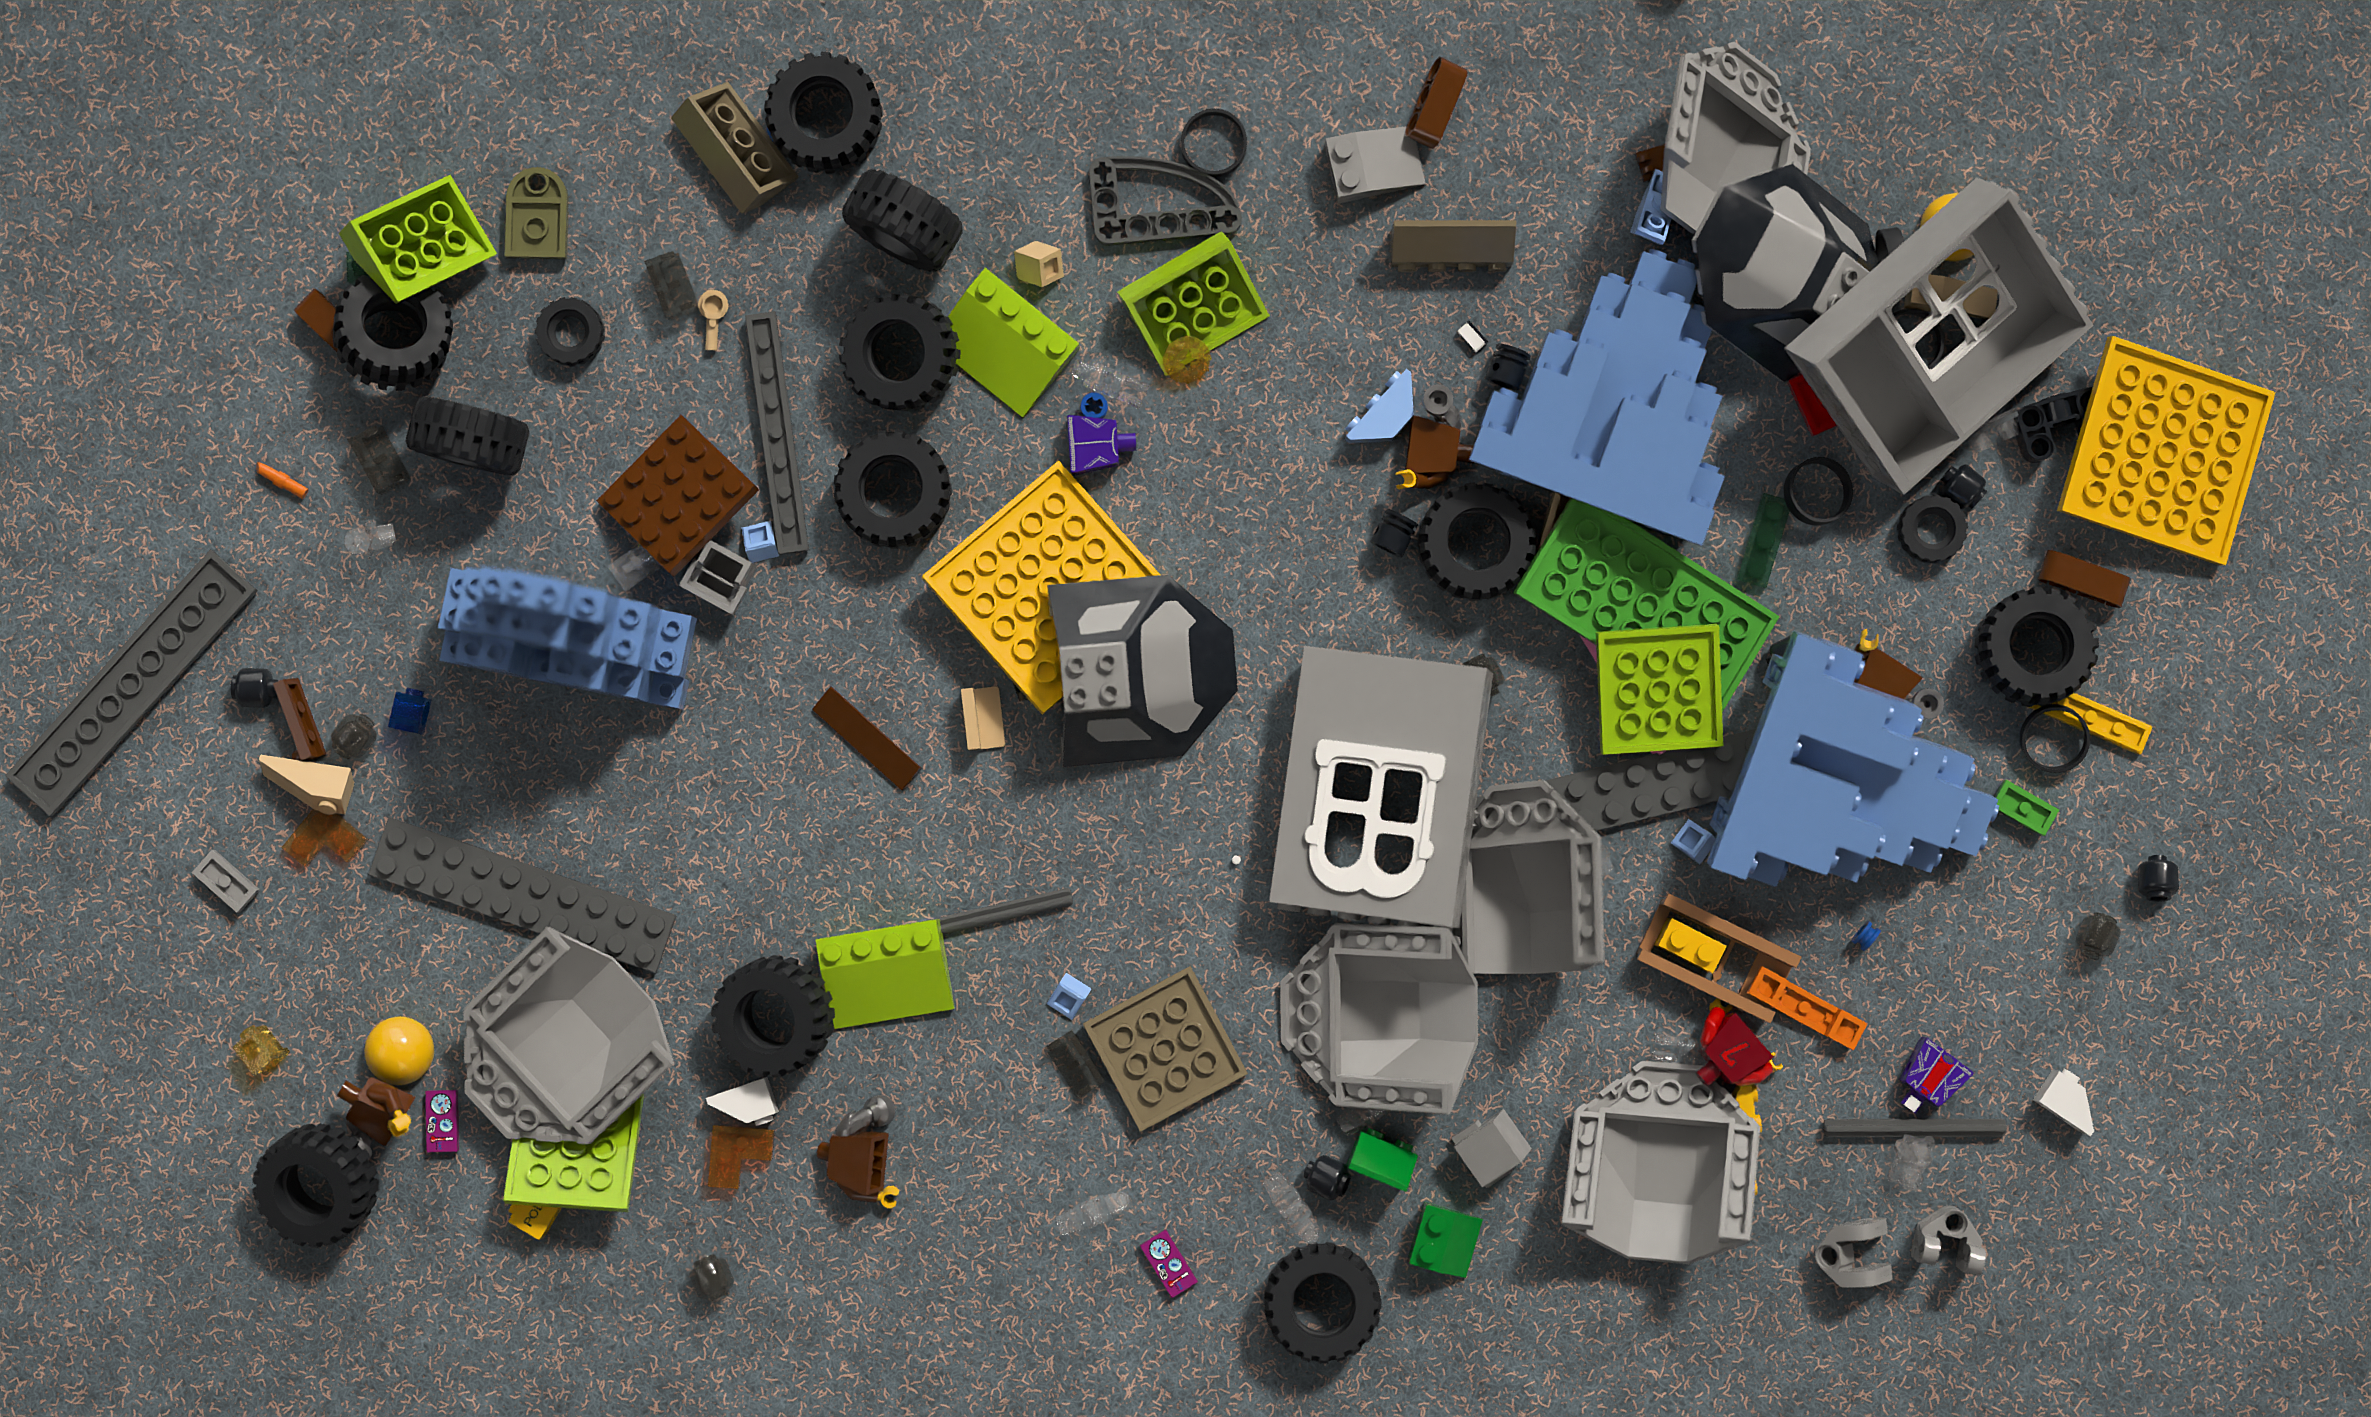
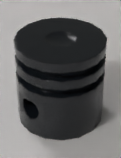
[1485,343,1531,391]
[1370,509,1419,558]

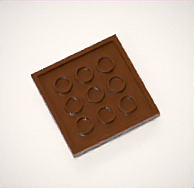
[596,415,760,577]

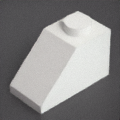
[2033,1069,2094,1136]
[706,1077,779,1126]

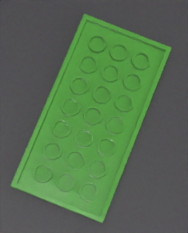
[1513,498,1780,712]

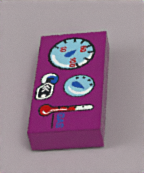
[425,1090,459,1152]
[1140,1229,1198,1298]

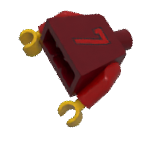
[1695,998,1783,1087]

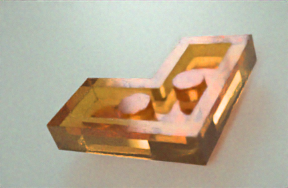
[281,809,369,867]
[708,1125,775,1189]

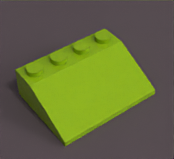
[339,175,497,304]
[1117,232,1270,376]
[948,267,1080,418]
[815,919,955,1029]

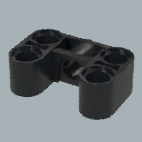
[2012,387,2093,463]

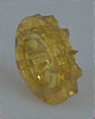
[1163,336,1212,385]

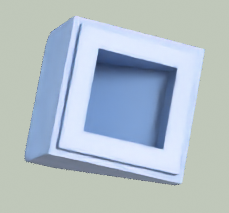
[742,521,779,563]
[1671,819,1716,864]
[1047,973,1091,1020]

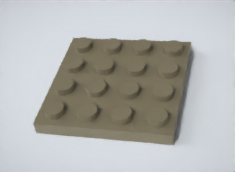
[1083,966,1248,1132]

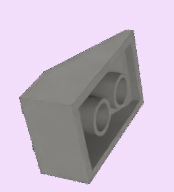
[1324,126,1425,204]

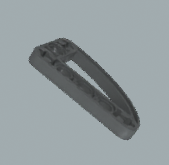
[1089,156,1242,246]

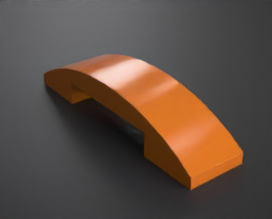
[1747,966,1868,1051]

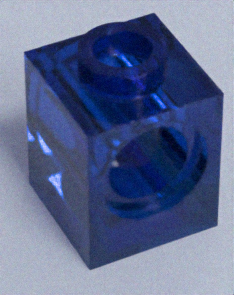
[388,688,432,735]

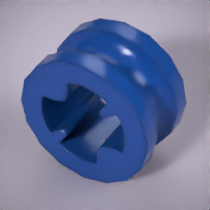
[1081,392,1108,418]
[1851,921,1881,951]

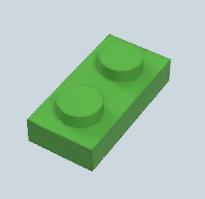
[1994,780,2059,836]

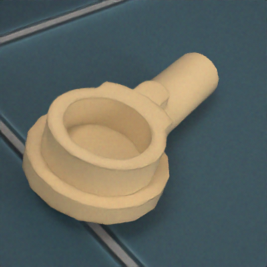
[698,290,728,351]

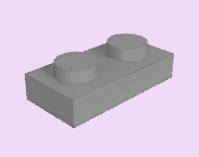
[192,850,260,913]

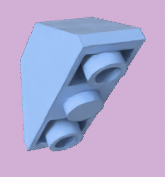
[1630,169,1672,245]
[1345,369,1414,443]

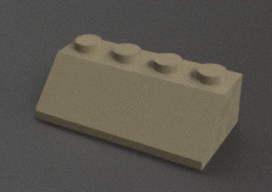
[671,82,799,214]
[1391,220,1516,272]

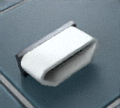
[1457,321,1488,352]

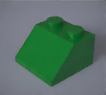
[1346,1127,1418,1192]
[1407,1201,1483,1278]

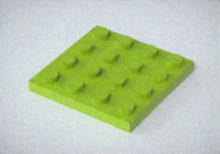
[1596,624,1723,755]
[503,1093,644,1212]

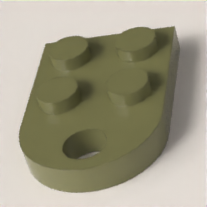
[505,167,569,260]

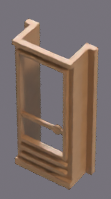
[1636,893,1802,1023]

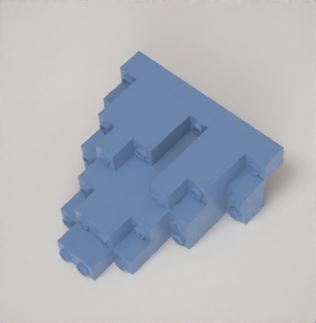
[1468,248,1725,546]
[438,566,697,710]
[1707,631,1999,887]

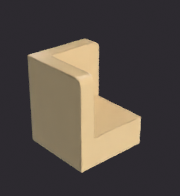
[1014,241,1064,287]

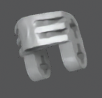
[1911,1205,1986,1276]
[1815,1217,1893,1288]

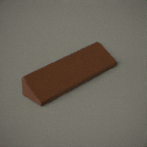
[812,686,922,790]

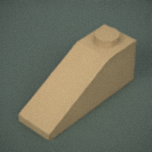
[1904,274,1998,319]
[259,755,354,815]

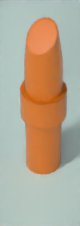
[256,462,309,499]

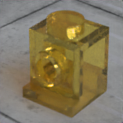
[232,1025,290,1076]

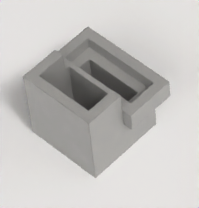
[679,540,757,616]
[1451,1108,1532,1189]

